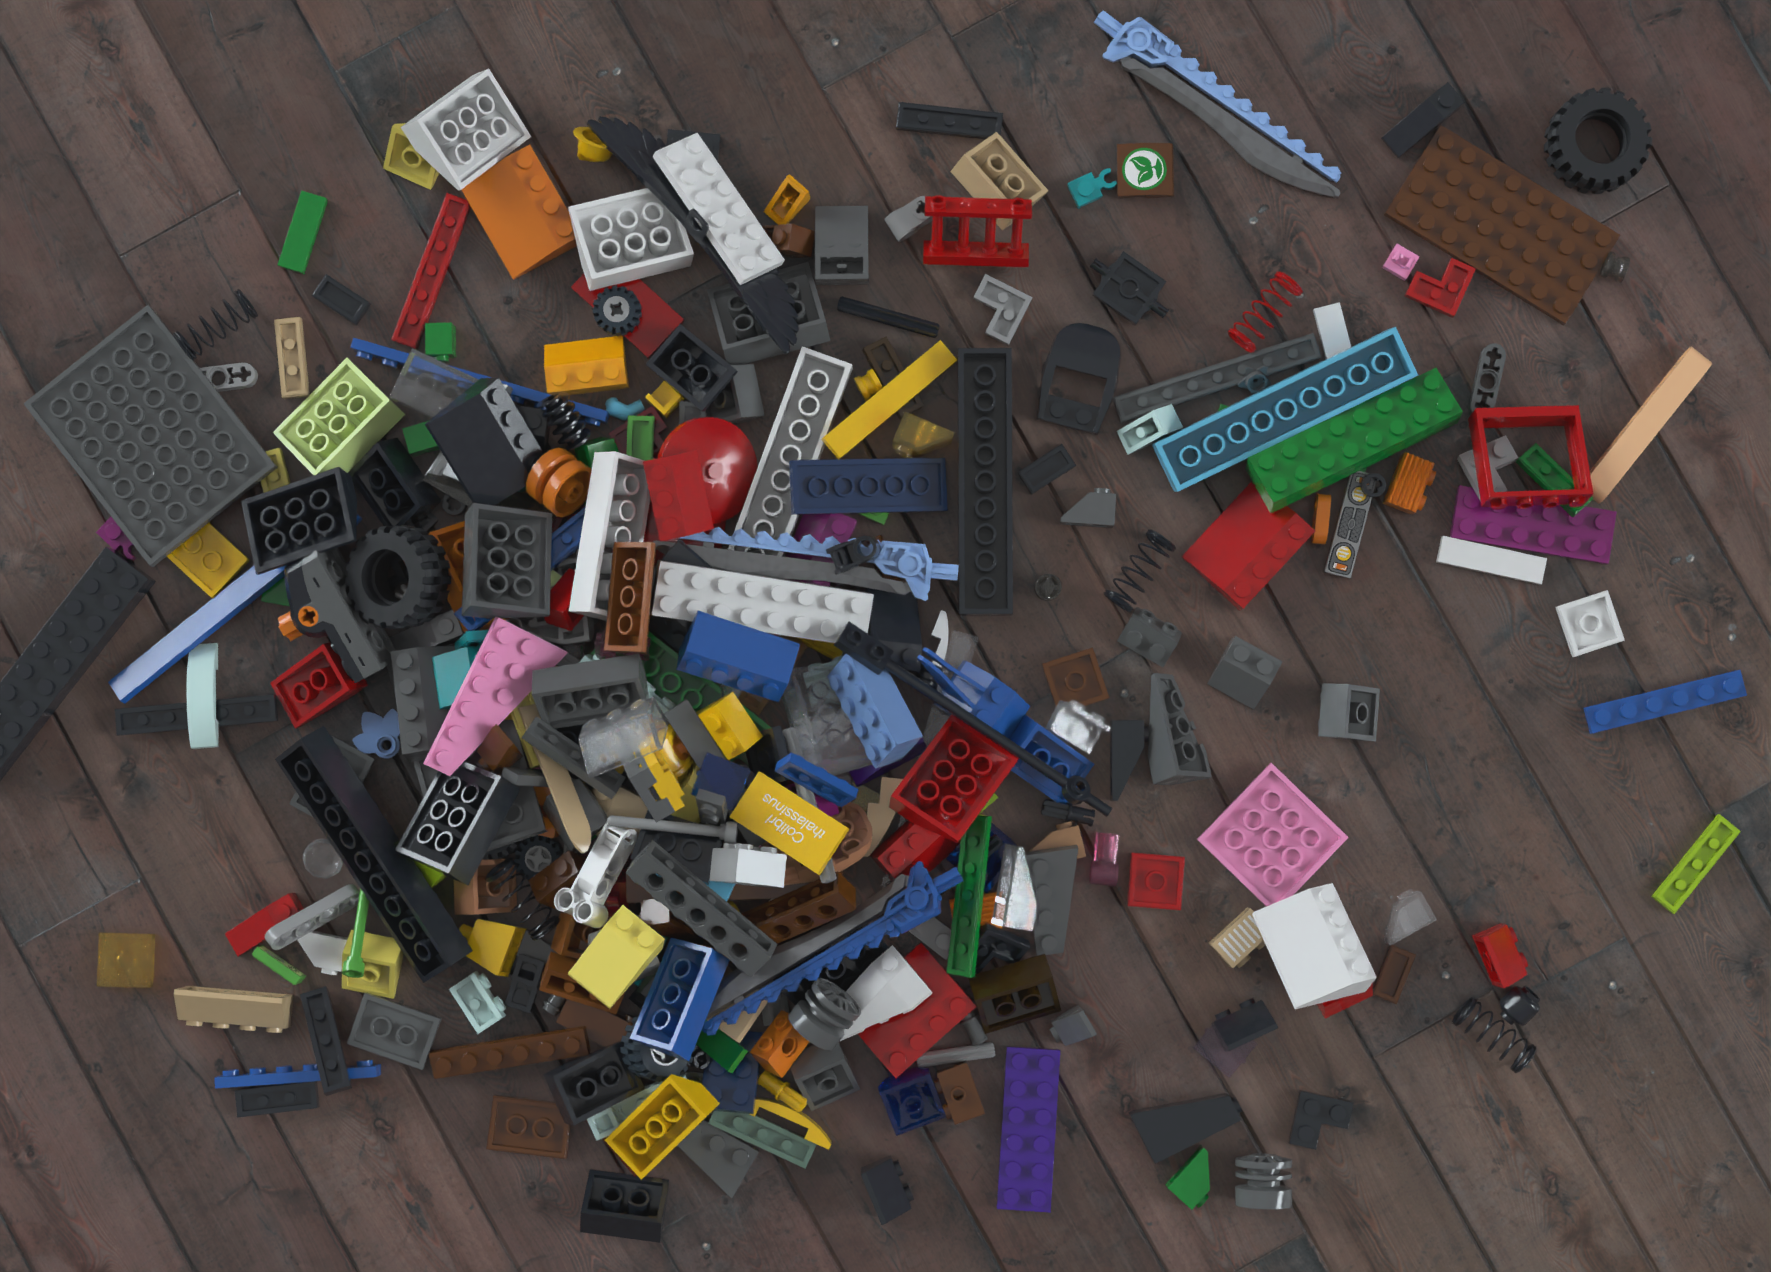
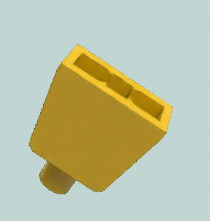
[459,919,526,977]

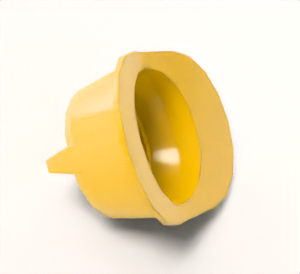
[573,127,613,162]

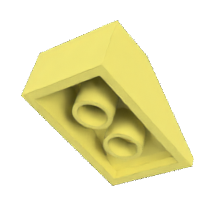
[568,905,665,1009]

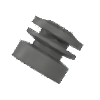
[788,978,861,1051]
[1235,1153,1292,1209]

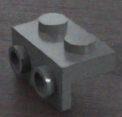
[1117,607,1182,667]

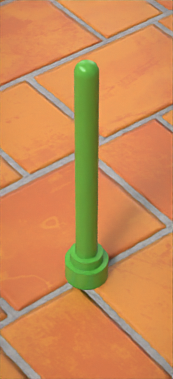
[342,888,369,978]

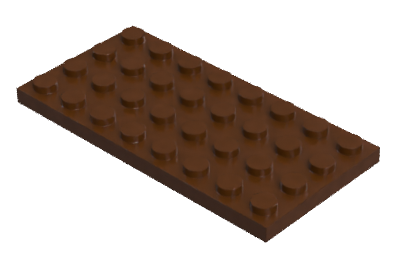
[1384,125,1620,325]

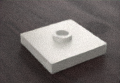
[1555,590,1625,657]

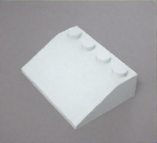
[401,68,531,191]
[568,188,694,291]
[1252,883,1377,1009]

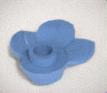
[353,709,400,758]

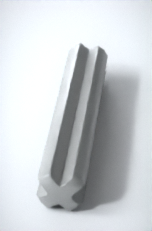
[916,1042,995,1068]

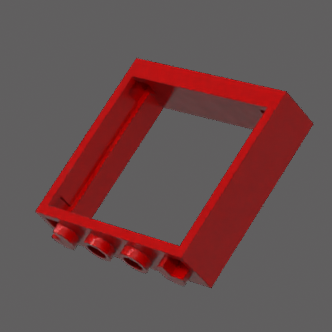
[1468,405,1594,510]

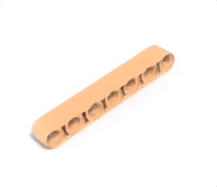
[1590,346,1712,504]

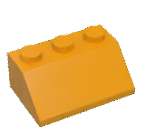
[544,335,629,395]

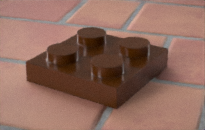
[1042,647,1109,715]

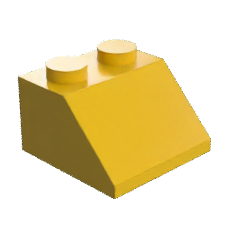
[696,692,763,760]

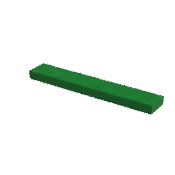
[947,814,992,978]

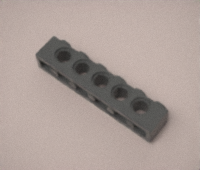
[626,840,777,977]

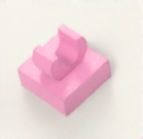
[1382,244,1419,281]

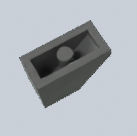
[1060,488,1116,528]

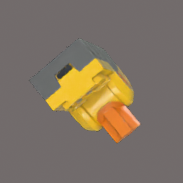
[610,718,693,823]

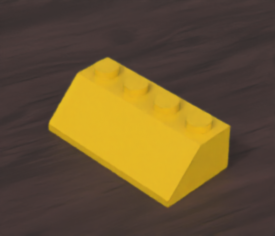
[605,1074,720,1180]

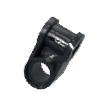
[826,536,881,575]

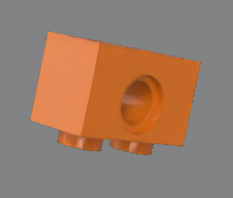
[750,1010,809,1078]

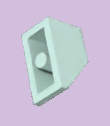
[1117,404,1183,455]

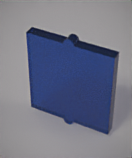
[691,752,751,811]

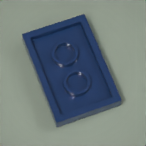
[702,1031,763,1114]

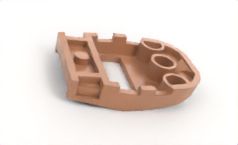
[761,802,873,886]

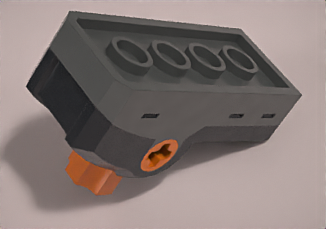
[278,548,396,683]

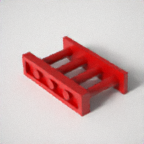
[923,195,1032,267]

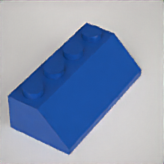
[677,611,800,702]
[630,938,730,1061]

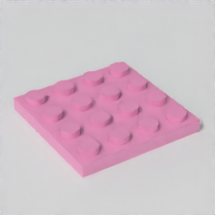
[1196,763,1349,907]

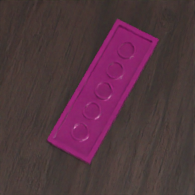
[1450,485,1617,565]

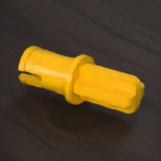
[757,1070,807,1112]

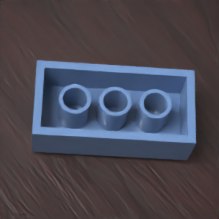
[827,654,923,769]

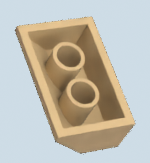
[950,132,1048,231]

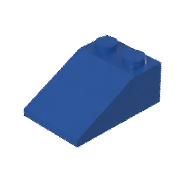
[1005,715,1094,804]

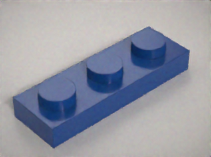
[775,752,858,807]

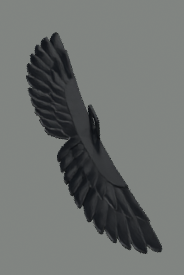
[587,116,799,354]

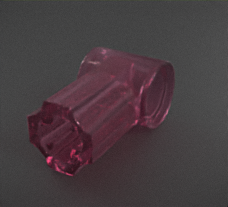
[1089,832,1119,887]

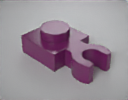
[96,517,136,560]

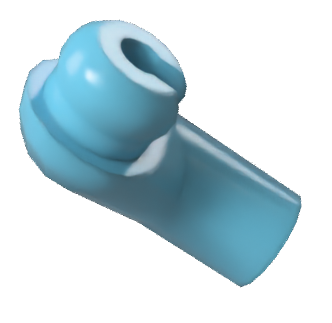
[605,397,645,421]

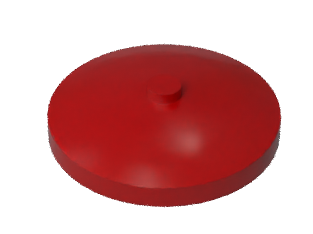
[657,417,758,524]

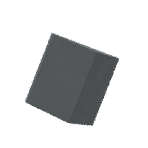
[542,778,608,852]

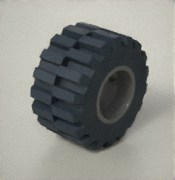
[620,1017,696,1082]

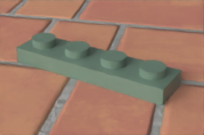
[708,1111,817,1169]

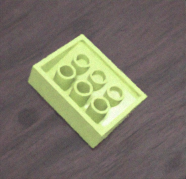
[273,358,405,475]

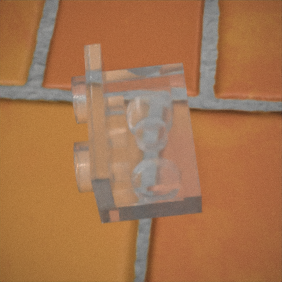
[1045,700,1111,754]

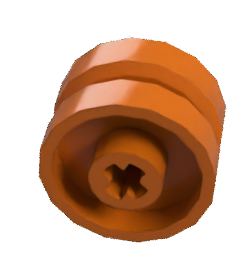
[526,447,592,517]

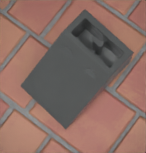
[815,206,869,285]

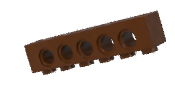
[703,871,856,965]

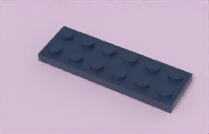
[789,458,948,515]

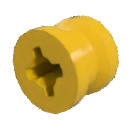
[853,369,883,401]

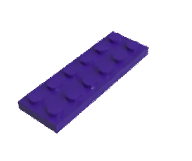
[997,1046,1060,1213]

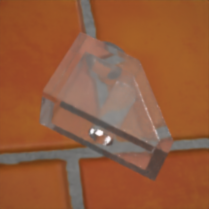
[1383,889,1437,946]

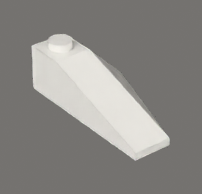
[840,945,933,1041]

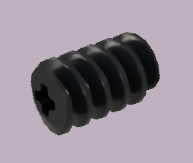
[537,392,591,451]

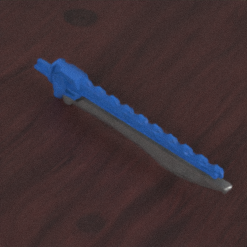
[702,861,963,1036]

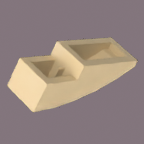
[864,777,903,857]

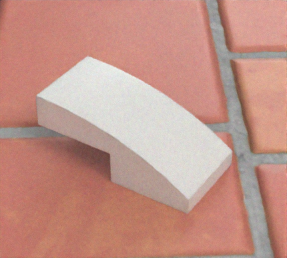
[931,610,949,668]

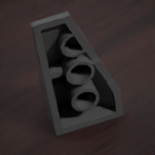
[1148,673,1212,785]

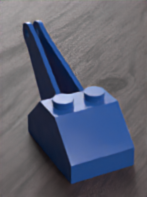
[917,647,1030,748]

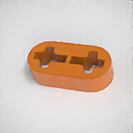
[1311,493,1331,545]

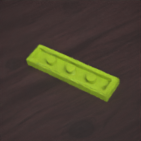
[1651,814,1741,914]

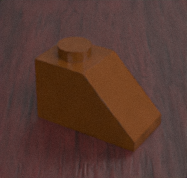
[477,724,523,776]

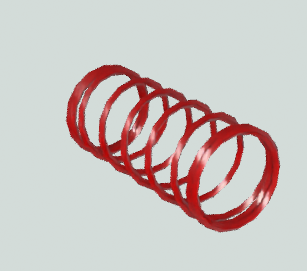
[1228,271,1303,353]

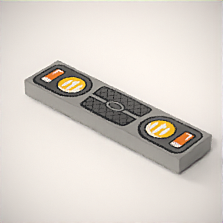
[1324,471,1376,579]

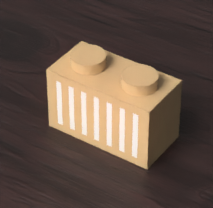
[1208,907,1266,968]

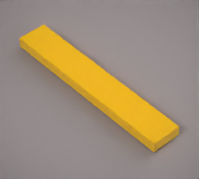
[821,340,957,459]

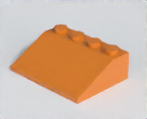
[461,144,577,280]

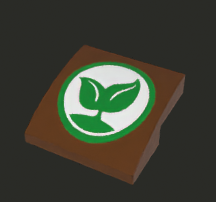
[1117,143,1174,198]

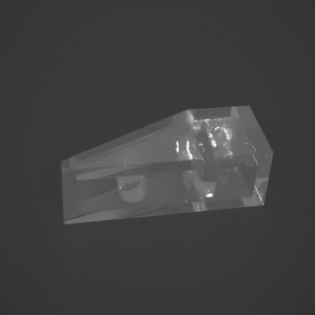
[991,844,1037,931]

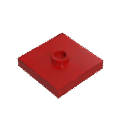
[1127,853,1185,910]

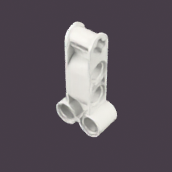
[554,823,638,928]

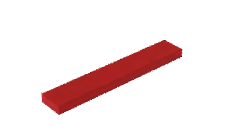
[391,193,471,350]

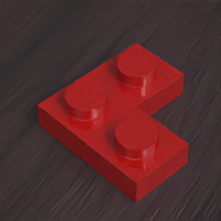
[1405,258,1476,318]

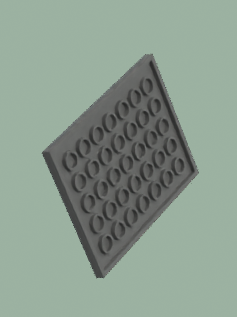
[23,305,278,567]

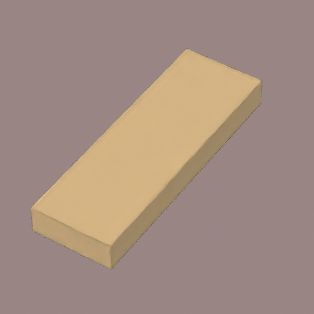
[274,317,310,399]

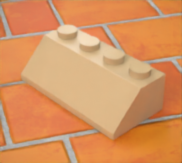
[174,986,294,1033]

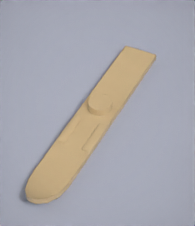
[518,704,591,853]

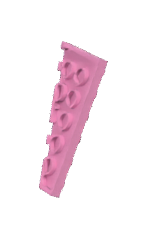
[423,616,568,776]

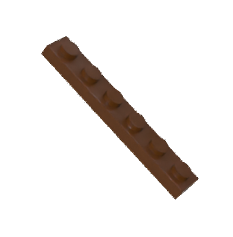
[429,1026,591,1079]

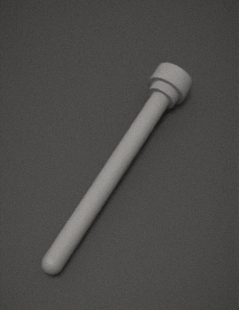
[607,815,738,844]

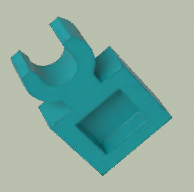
[1067,168,1117,209]

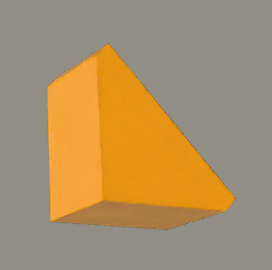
[763,174,810,225]

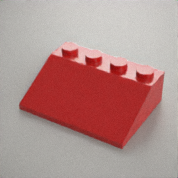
[1182,481,1315,611]
[889,714,1019,843]
[858,942,977,1078]

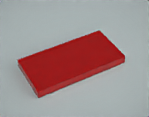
[571,273,684,359]

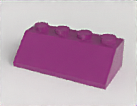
[784,514,857,587]

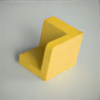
[645,381,684,419]

